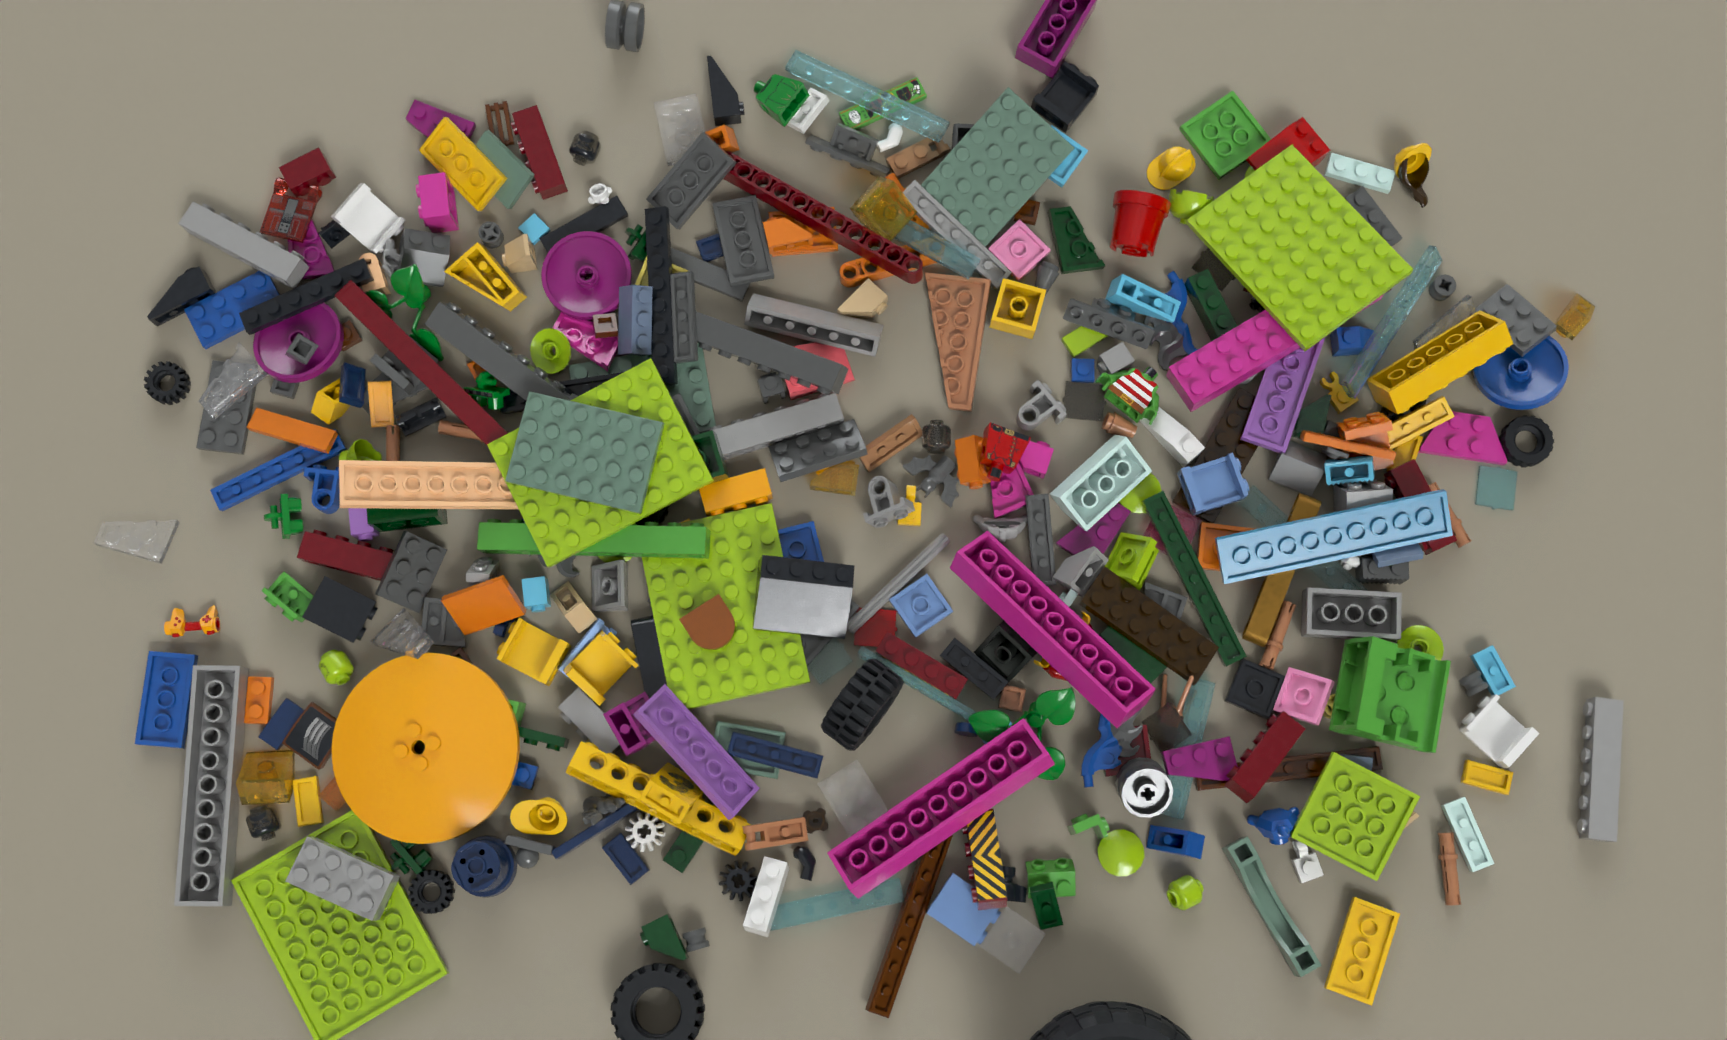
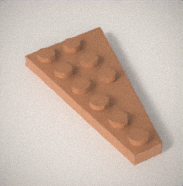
[925,272,991,412]

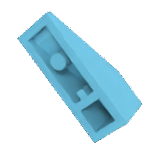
[1105,274,1181,323]

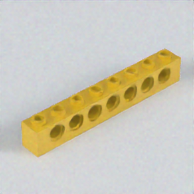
[565,741,751,856]

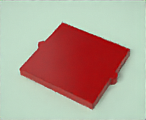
[854,608,898,647]

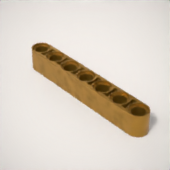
[1242,493,1321,648]

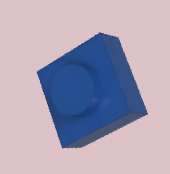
[1071,358,1095,383]
[512,762,539,790]

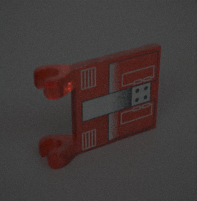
[260,177,323,243]

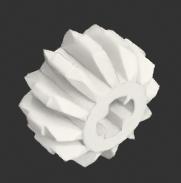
[625,812,666,852]

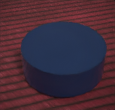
[954,722,978,737]

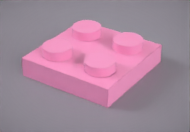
[988,219,1051,282]
[1273,667,1335,726]

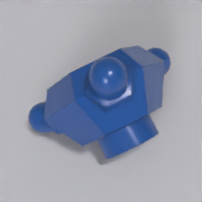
[1247,807,1299,845]

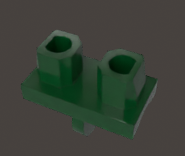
[625,224,647,263]
[390,839,433,875]

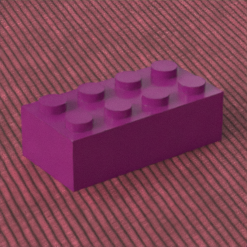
[1015,0,1097,79]

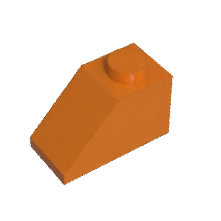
[763,217,813,254]

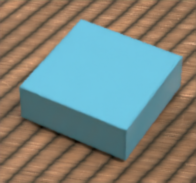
[518,213,550,245]

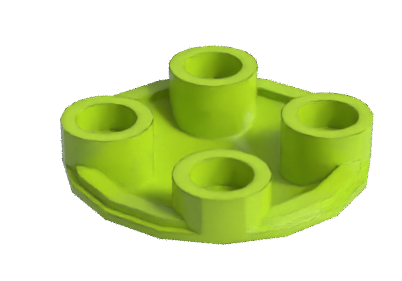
[1118,473,1162,514]
[1097,829,1144,877]

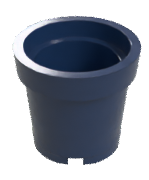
[451,835,517,898]

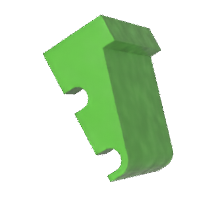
[1329,636,1451,753]

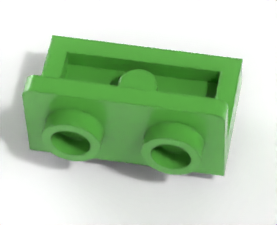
[262,572,314,622]
[1067,813,1109,839]
[1025,858,1076,898]

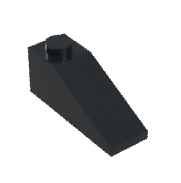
[707,56,745,126]
[147,266,217,327]

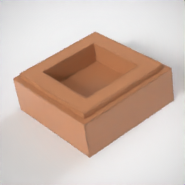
[998,685,1026,713]

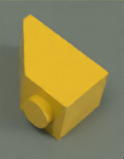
[311,378,351,425]

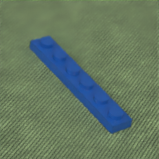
[210,428,347,512]

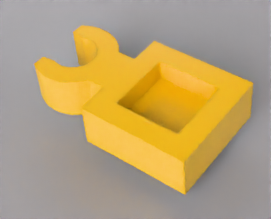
[1320,371,1359,414]

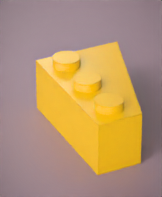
[444,242,527,312]

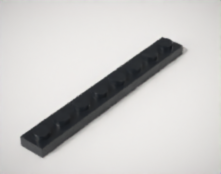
[645,206,678,385]

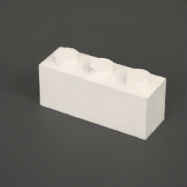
[743,856,789,937]

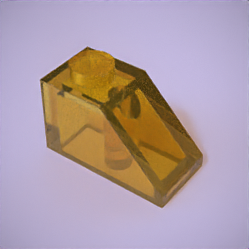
[1555,293,1595,340]
[810,460,859,496]

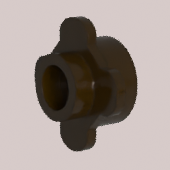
[803,808,828,834]

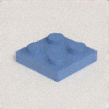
[889,574,953,638]

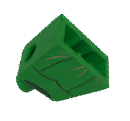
[754,74,810,127]

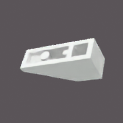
[1140,407,1205,468]

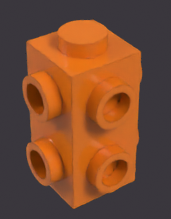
[954,435,991,489]

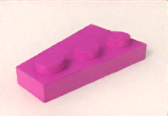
[552,312,618,372]
[990,463,1034,519]

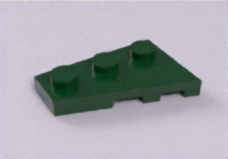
[1048,206,1105,274]

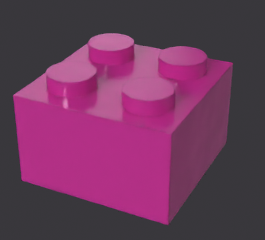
[416,172,459,233]

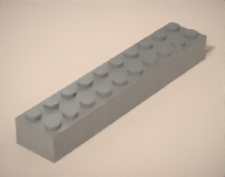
[174,665,249,906]

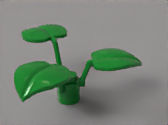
[364,264,444,361]
[969,687,1076,780]

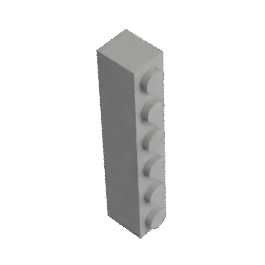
[178,202,309,289]
[744,293,884,357]
[709,393,844,460]
[1577,697,1624,842]

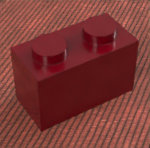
[279,147,336,197]

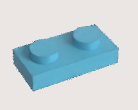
[1470,645,1516,696]

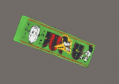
[839,77,927,130]

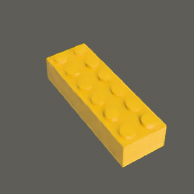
[1366,310,1513,414]

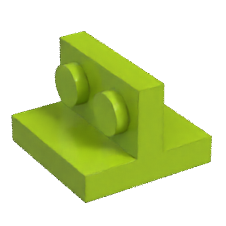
[1104,532,1159,590]

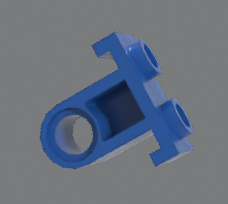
[303,465,339,514]

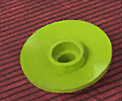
[530,328,571,374]
[1397,625,1444,660]

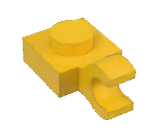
[897,485,922,526]

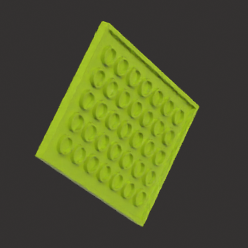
[1186,145,1413,352]
[487,358,714,568]
[642,503,811,710]
[231,810,449,1040]

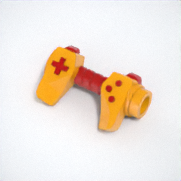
[164,605,220,638]

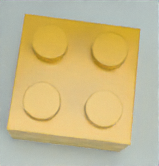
[989,278,1046,339]

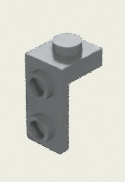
[1317,420,1349,460]

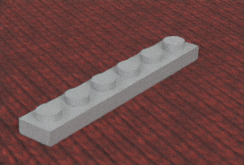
[898,180,1012,290]

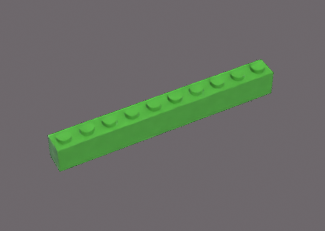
[477,519,711,559]

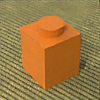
[705,125,740,153]

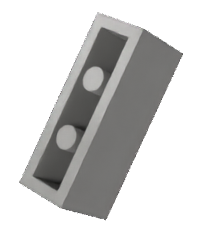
[558,687,621,754]

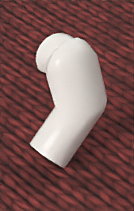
[877,123,903,152]
[1341,556,1361,570]

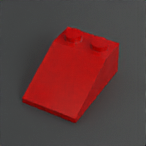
[1246,117,1331,171]

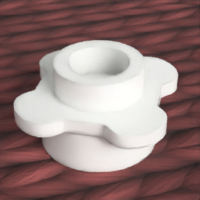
[588,183,612,204]

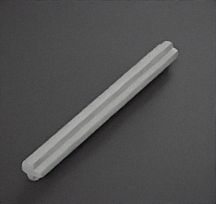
[847,533,950,634]

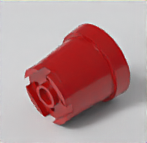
[1110,190,1171,257]

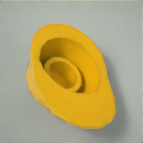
[1147,147,1196,190]
[510,797,568,835]

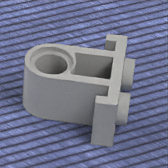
[1016,380,1067,431]
[863,476,915,528]
[466,557,499,587]

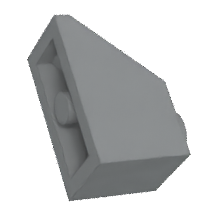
[1053,546,1109,597]

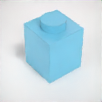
[521,576,551,612]

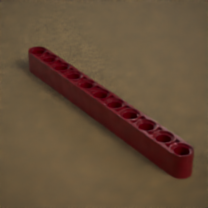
[723,151,923,284]
[334,280,508,445]

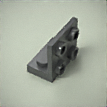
[370,333,439,395]

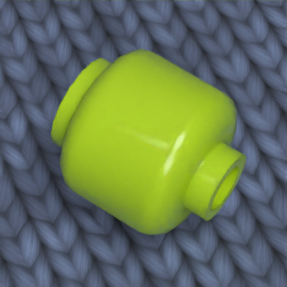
[318,649,354,685]
[1166,875,1204,910]

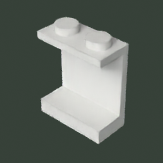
[331,183,406,254]
[1459,694,1540,769]

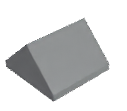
[1268,441,1327,497]
[592,560,628,612]

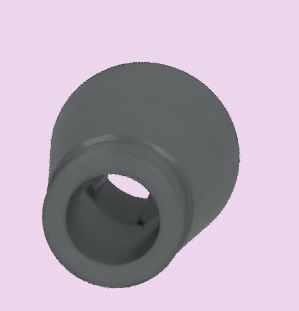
[1034,261,1059,296]

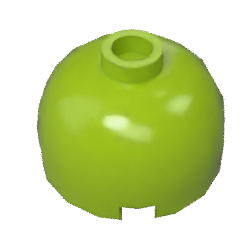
[1169,189,1214,225]

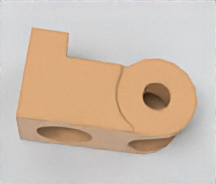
[359,253,391,295]

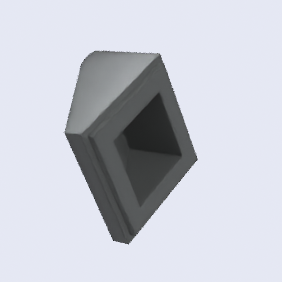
[285,333,319,365]

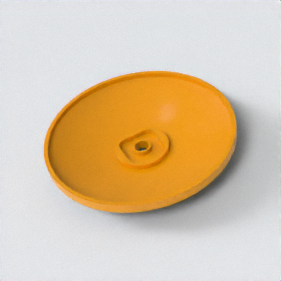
[332,653,520,844]

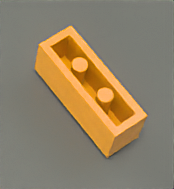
[699,468,773,517]

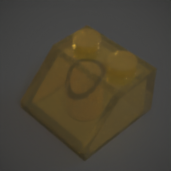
[850,176,917,241]
[236,750,295,805]

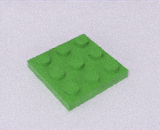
[1179,91,1271,180]

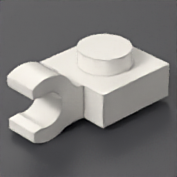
[1291,840,1324,883]

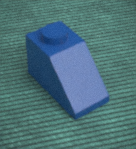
[1330,326,1378,357]
[1146,825,1205,859]

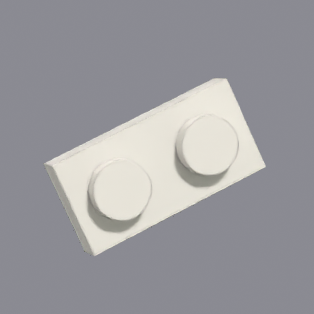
[787,88,829,134]

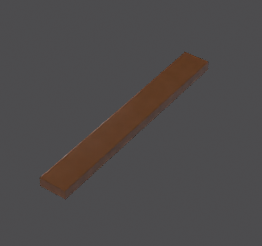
[1195,746,1383,791]
[865,835,953,1018]

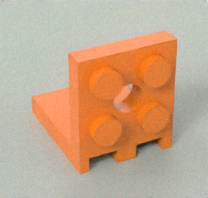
[1337,412,1394,471]

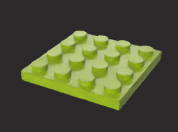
[1290,751,1420,881]

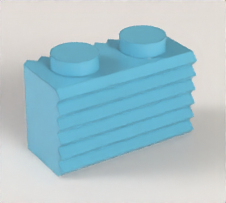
[1324,455,1375,486]

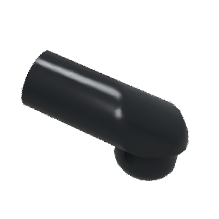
[793,846,816,881]

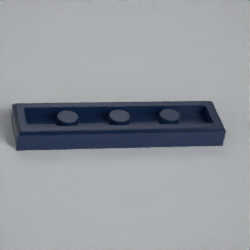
[727,732,824,779]
[552,803,639,859]

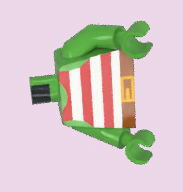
[1095,367,1159,425]

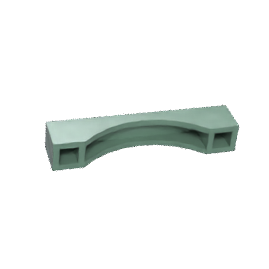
[1222,836,1322,977]

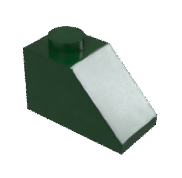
[640,914,689,960]

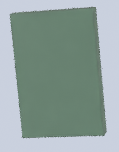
[476,130,535,209]
[714,721,786,779]

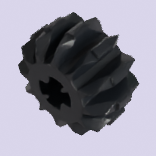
[719,860,758,901]

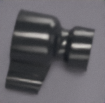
[1002,866,1027,903]

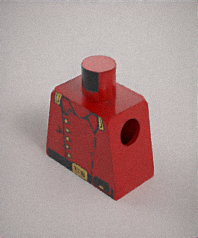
[980,422,1031,482]

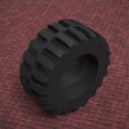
[821,659,904,751]
[610,963,705,1040]

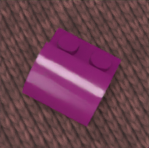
[603,692,656,756]

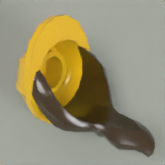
[1394,143,1432,208]

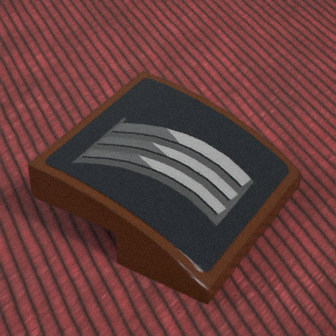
[282,702,337,770]

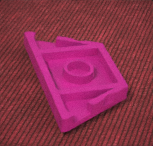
[1418,411,1507,465]

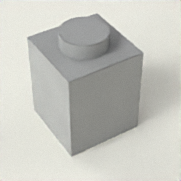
[1097,342,1135,374]

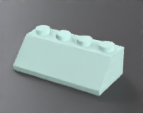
[1049,434,1152,531]

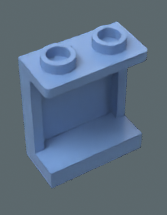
[1177,452,1249,516]
[926,873,1001,946]

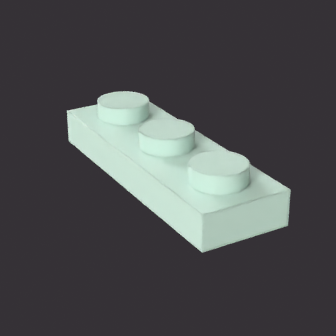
[1324,153,1395,194]
[1441,797,1494,872]

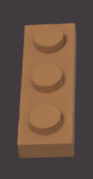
[859,414,923,472]

